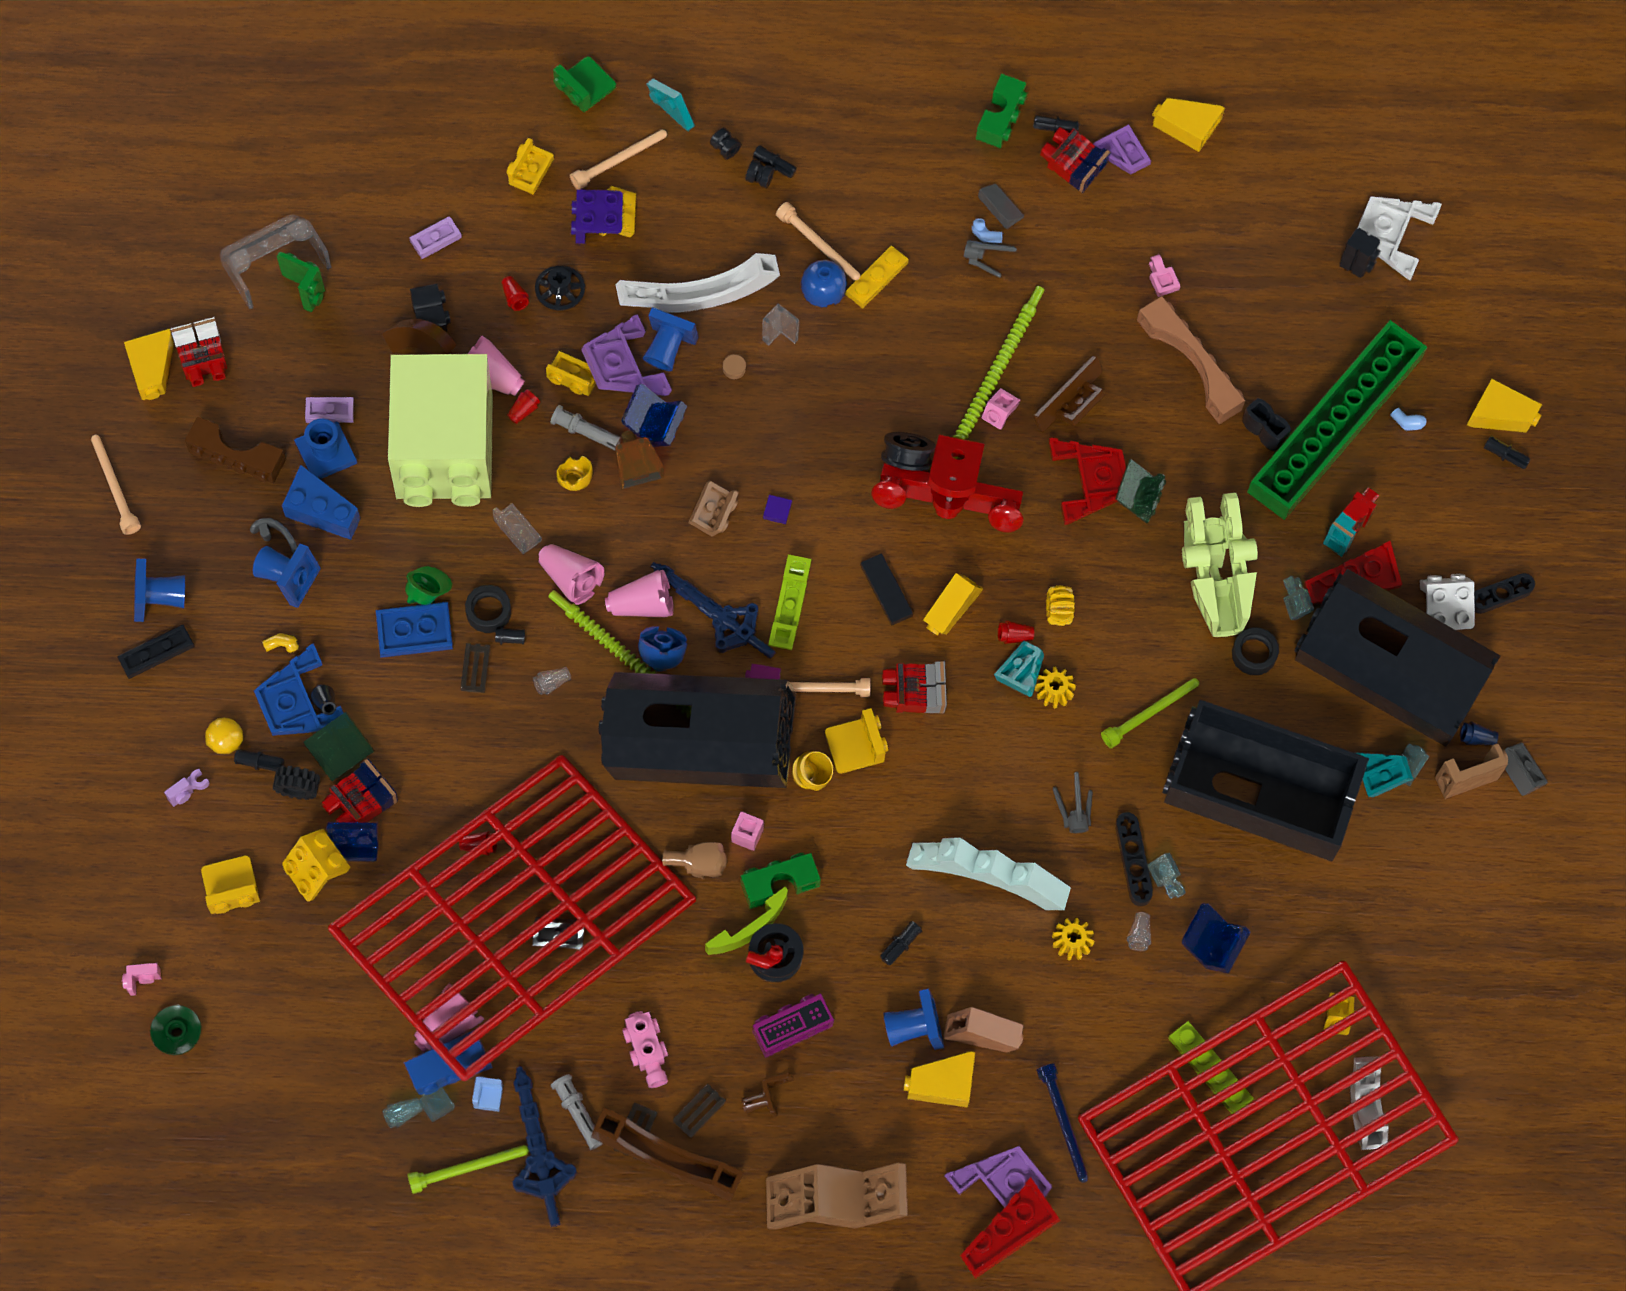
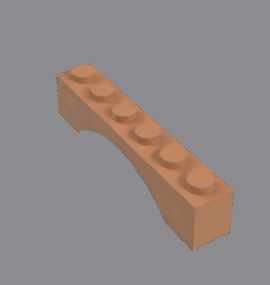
[1137,296,1245,424]

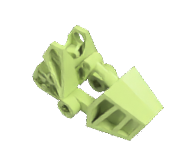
[1182,493,1258,637]

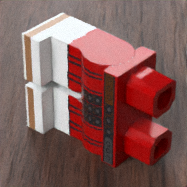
[171,317,227,387]

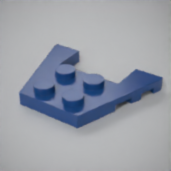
[254,643,349,736]

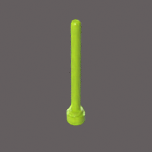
[1101,678,1199,749]
[407,1145,529,1194]

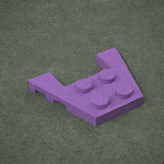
[582,315,672,396]
[945,1146,1052,1208]

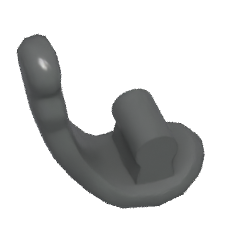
[250,518,298,554]

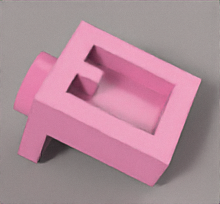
[982,388,1020,429]
[122,963,161,996]

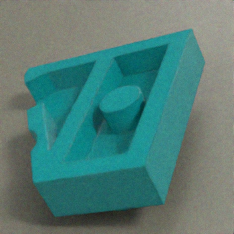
[647,79,695,131]
[994,641,1044,697]

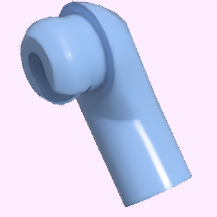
[972,218,1002,243]
[1390,408,1426,431]

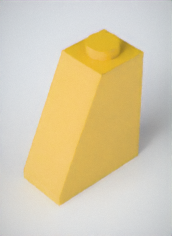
[1153,98,1225,152]
[124,329,174,401]
[1467,379,1542,433]
[923,573,983,635]
[904,1052,975,1107]

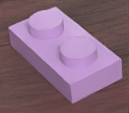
[410,216,462,259]
[305,397,354,423]

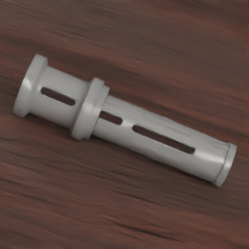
[550,405,621,451]
[550,1074,603,1150]

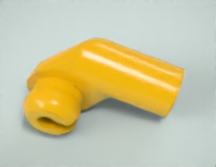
[262,633,299,653]

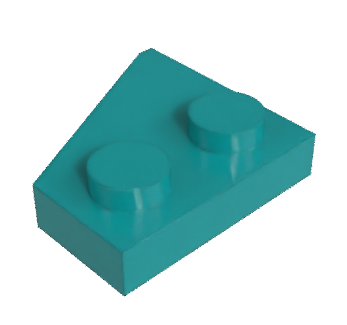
[1356,752,1413,798]

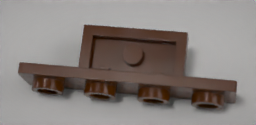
[1034,356,1105,433]

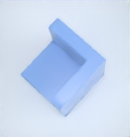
[472,1077,503,1112]

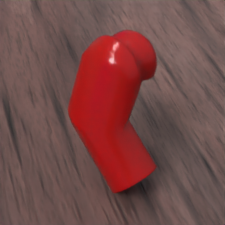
[746,945,783,969]

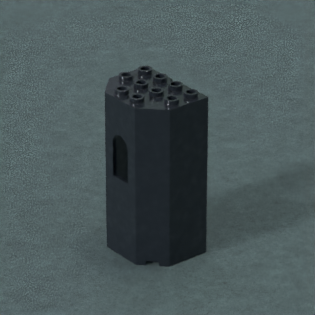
[1294,569,1501,747]
[598,672,796,788]
[1162,700,1369,861]

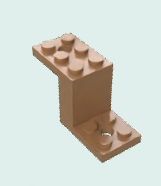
[766,1163,907,1230]

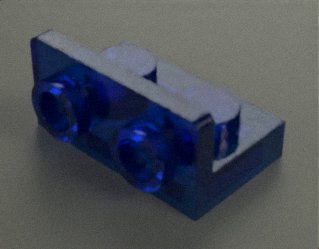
[327,822,379,861]

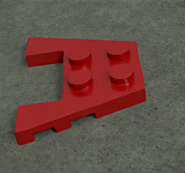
[1049,438,1131,525]

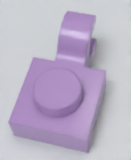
[164,769,210,807]

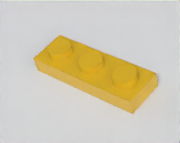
[846,246,909,309]

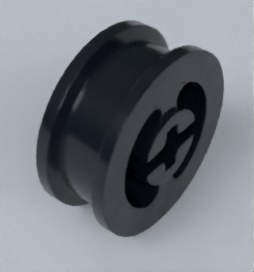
[881,432,936,471]
[748,924,804,982]

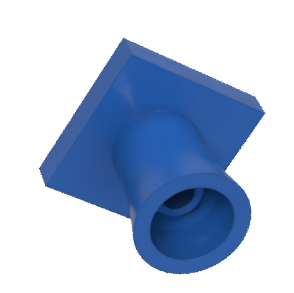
[643,307,698,371]
[294,419,357,479]
[253,544,321,608]
[134,559,185,622]
[884,989,945,1050]

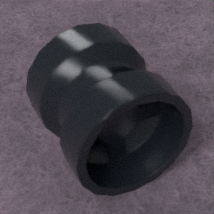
[710,127,742,160]
[745,159,775,189]

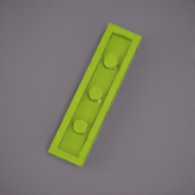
[1168,1021,1254,1114]

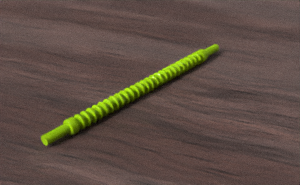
[953,286,1045,459]
[548,590,692,718]

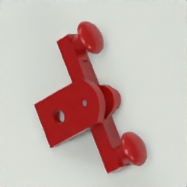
[871,435,1023,533]

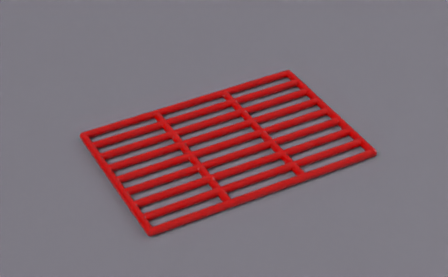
[328,755,696,1081]
[1078,961,1459,1291]

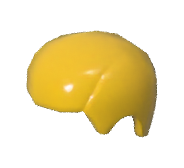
[556,456,593,491]
[205,717,243,754]

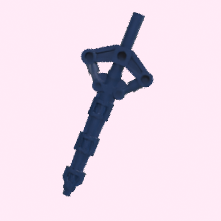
[651,562,776,659]
[513,1067,576,1227]

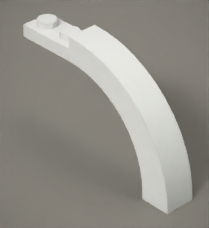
[615,253,780,313]

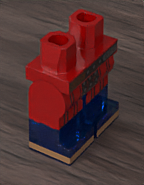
[1040,127,1111,193]
[321,759,398,832]

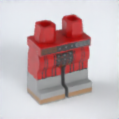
[882,661,947,713]

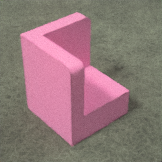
[731,812,764,851]

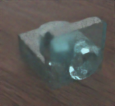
[1402,744,1430,787]

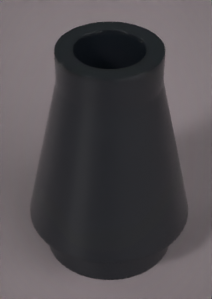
[311,684,336,715]

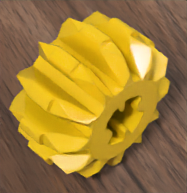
[1046,585,1075,626]
[1034,666,1076,709]
[1052,918,1094,961]

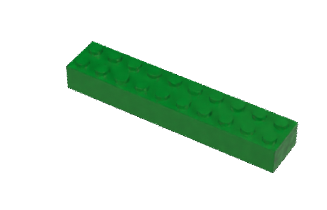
[1247,320,1427,520]

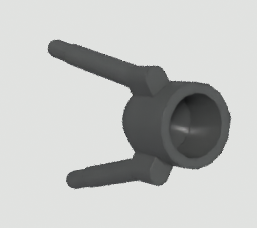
[964,240,1017,277]
[1053,771,1093,833]

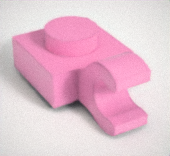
[1149,255,1181,297]

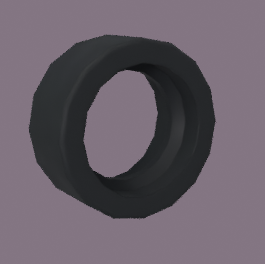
[465,585,511,633]
[1232,627,1279,675]

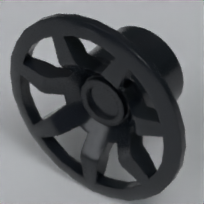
[535,266,585,311]

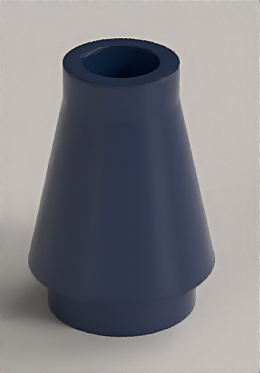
[1460,721,1498,746]

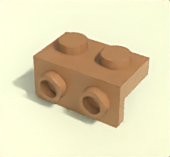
[688,481,739,536]

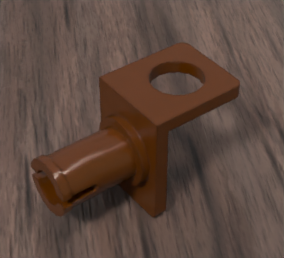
[741,1073,794,1117]

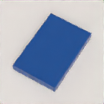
[376,602,453,658]

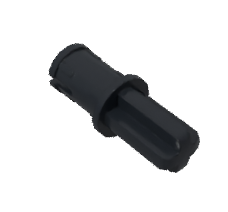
[1033,115,1079,134]
[753,145,797,178]
[1484,435,1530,469]
[234,748,284,772]
[880,921,922,966]

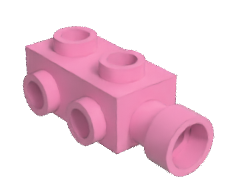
[622,1011,668,1088]

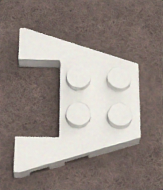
[1357,197,1442,280]

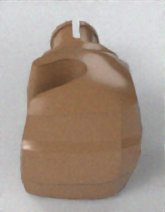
[663,842,727,878]

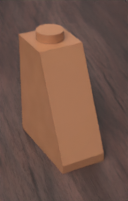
[943,1007,1023,1052]

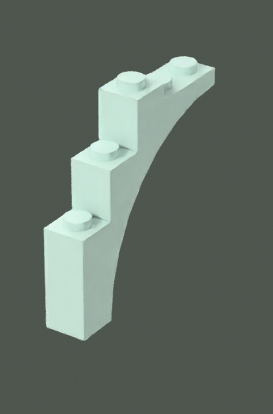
[906,838,1071,910]

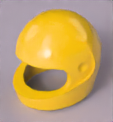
[792,751,833,791]

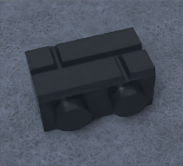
[1339,228,1381,278]

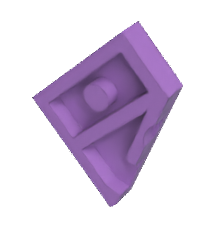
[1093,125,1151,174]

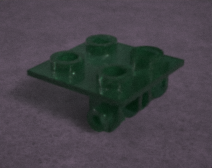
[1115,459,1166,523]

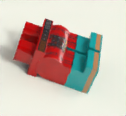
[1323,488,1379,557]

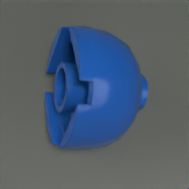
[801,260,847,307]
[638,626,687,671]

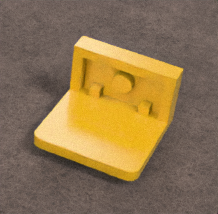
[825,708,888,774]
[283,829,350,902]
[201,856,260,914]

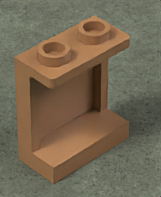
[1435,743,1508,799]

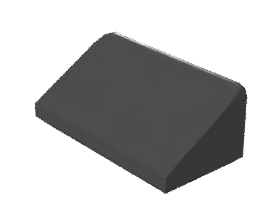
[978,184,1024,229]
[1505,743,1548,796]
[533,917,584,949]

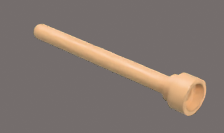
[570,130,667,190]
[776,202,860,280]
[91,435,141,535]
[790,678,870,697]

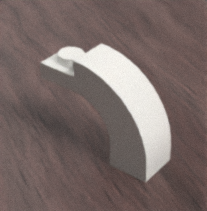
[1350,1056,1388,1150]

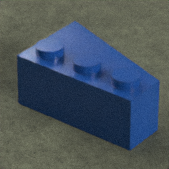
[282,465,360,540]
[404,1030,493,1095]

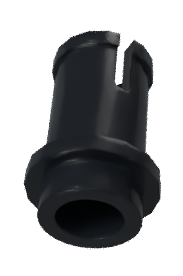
[495,626,525,645]

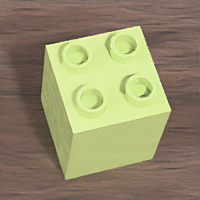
[388,354,493,507]

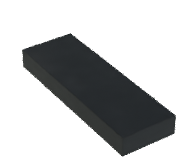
[860,553,913,626]
[117,624,195,679]

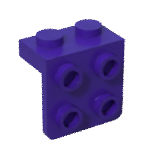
[571,190,623,244]

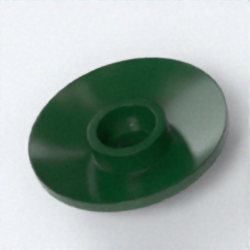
[150,1005,201,1055]

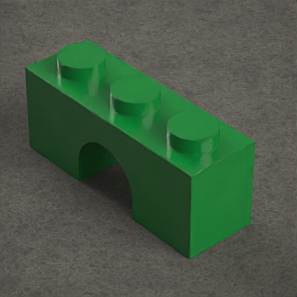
[976,73,1028,148]
[740,853,821,909]

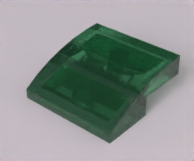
[303,712,375,782]

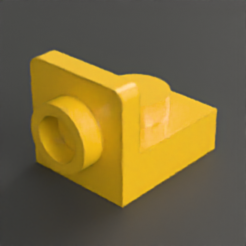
[1324,993,1355,1035]

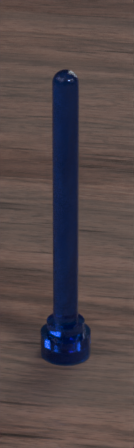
[1036,1063,1088,1183]

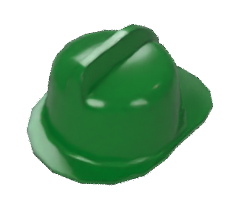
[405,566,452,605]

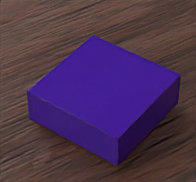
[763,495,792,524]

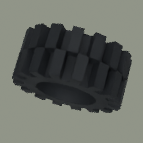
[272,766,320,800]

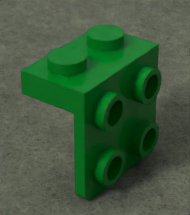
[553,57,616,112]
[277,252,325,312]

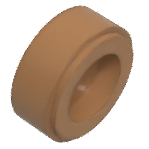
[723,355,746,379]

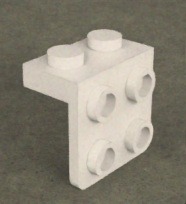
[1420,574,1475,630]

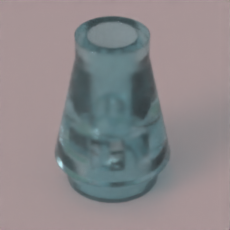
[382,1097,423,1128]

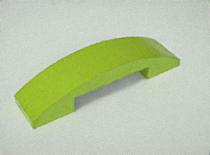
[768,554,812,650]
[705,887,788,955]

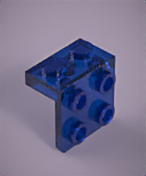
[622,384,687,447]
[1182,903,1251,974]

